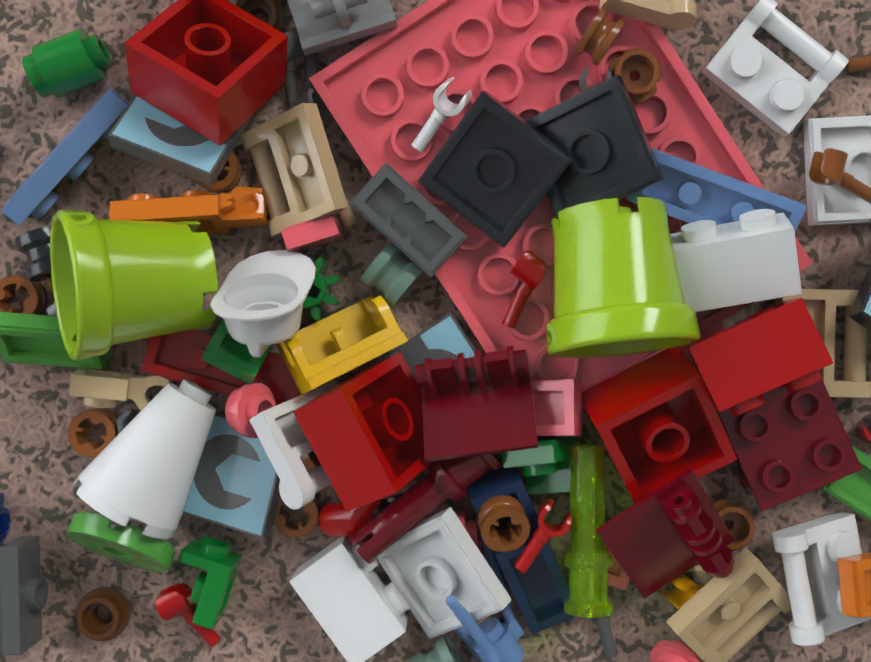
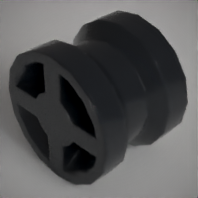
[15,225,52,282]

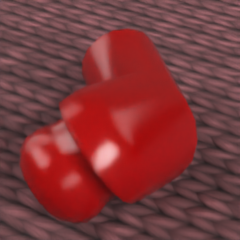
[318,498,383,538]

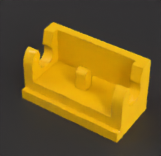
[276,296,408,395]

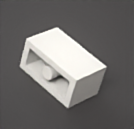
[670,209,802,312]
[289,537,409,662]

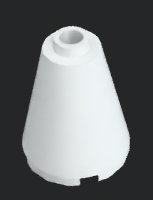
[73,379,216,540]

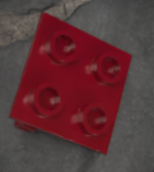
[414,345,538,462]
[717,379,863,512]
[596,468,735,599]

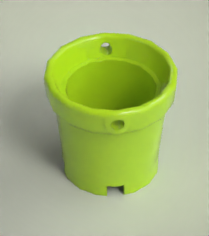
[547,197,700,358]
[50,210,218,360]

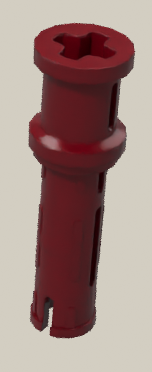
[349,453,503,564]

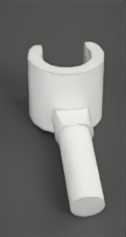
[411,77,472,152]

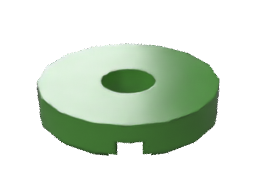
[66,512,176,573]

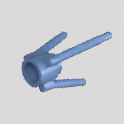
[446,536,525,662]

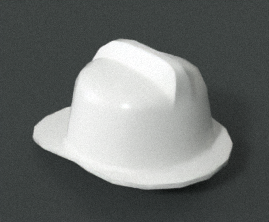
[210,250,316,357]

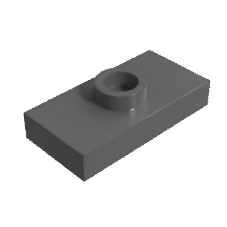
[349,163,468,278]
[0,536,48,656]

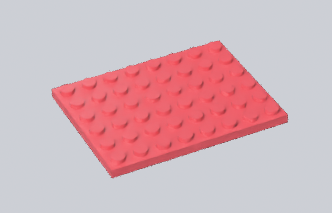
[309,0,813,438]

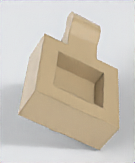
[69,368,170,410]

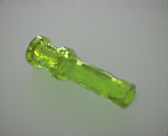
[563,444,614,618]

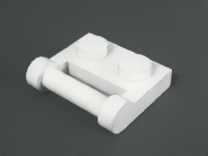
[701,0,849,137]
[249,380,339,510]
[772,512,871,646]

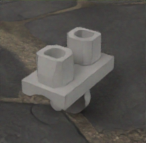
[287,0,397,56]

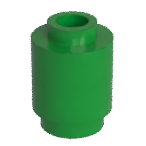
[22,28,111,98]

